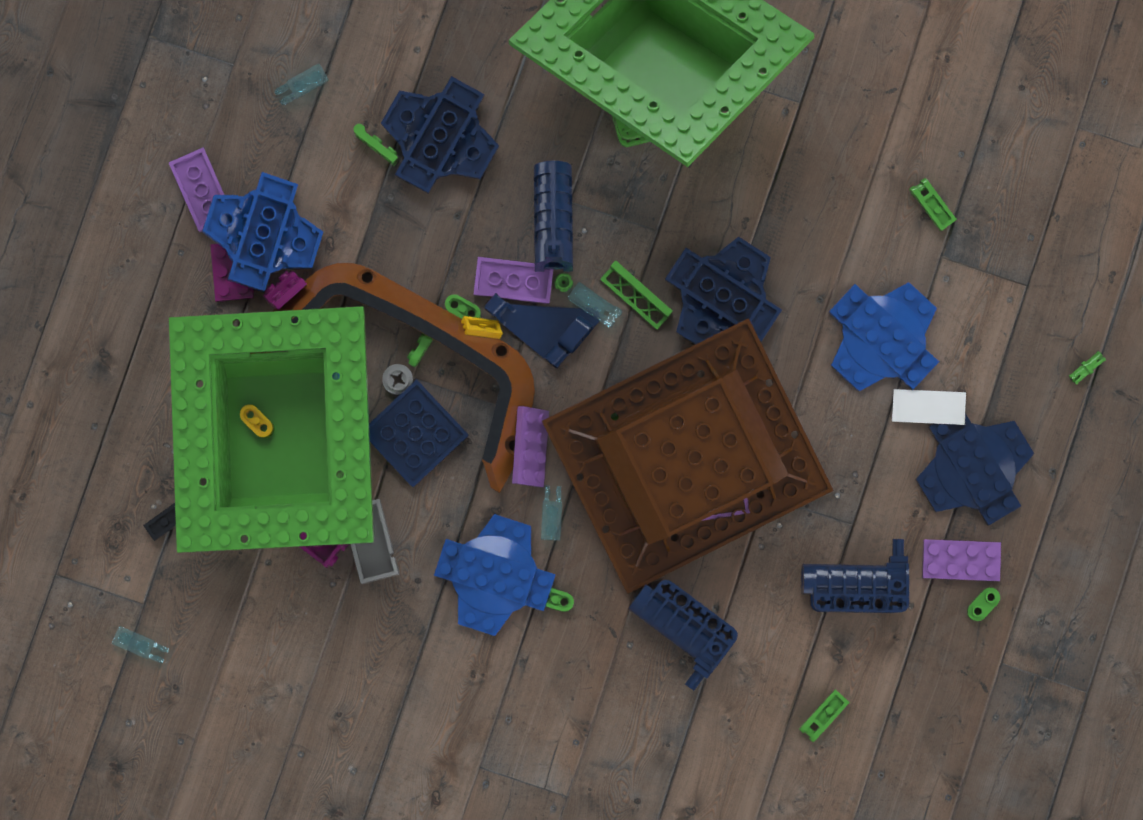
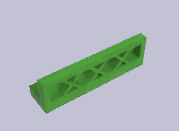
[600,260,673,330]

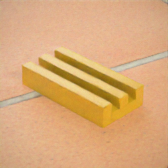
[461,316,503,339]

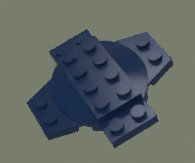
[381,76,499,194]
[665,237,782,345]
[915,413,1034,526]

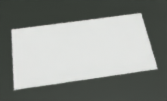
[892,389,966,425]

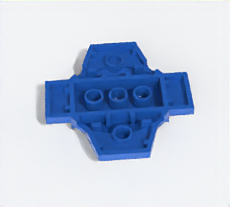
[202,172,323,292]
[829,282,939,392]
[434,514,556,636]

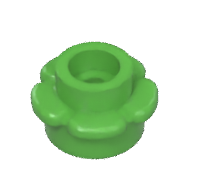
[554,273,573,292]

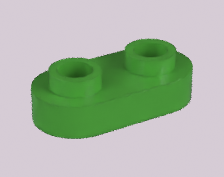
[445,294,481,319]
[407,333,433,367]
[546,588,574,612]
[967,588,1000,621]

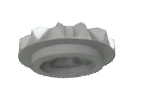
[382,364,413,395]

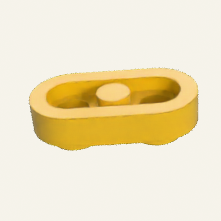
[240,405,274,438]

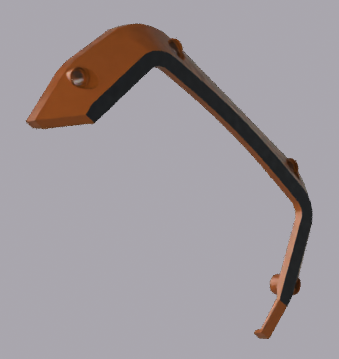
[250,263,535,493]

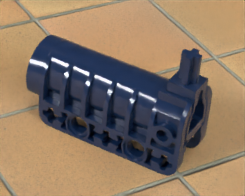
[801,539,909,613]
[628,580,738,691]

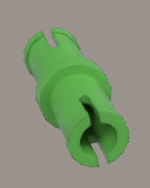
[1069,351,1106,385]

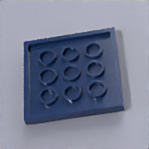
[369,379,469,488]

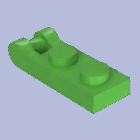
[354,124,399,166]
[909,178,957,232]
[799,689,850,742]

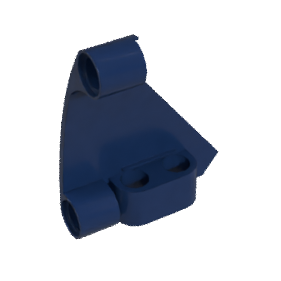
[484,293,600,368]

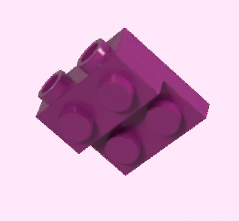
[263,271,307,310]

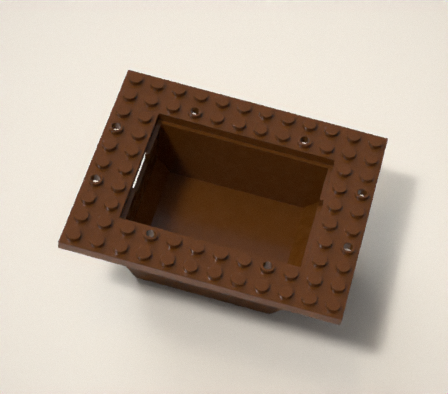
[542,318,834,594]

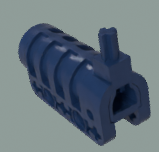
[534,161,573,272]

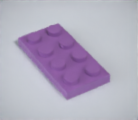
[169,147,225,232]
[473,257,554,304]
[512,406,549,487]
[922,539,1001,581]

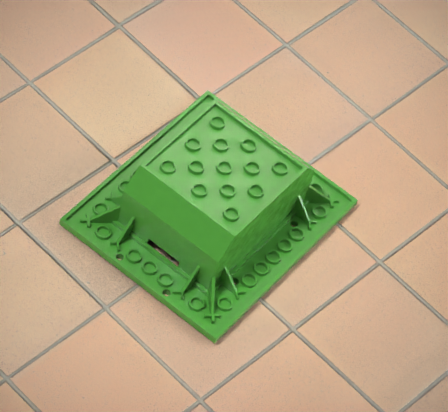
[509,0,814,167]
[169,306,374,553]

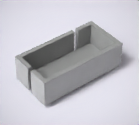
[351,499,400,584]

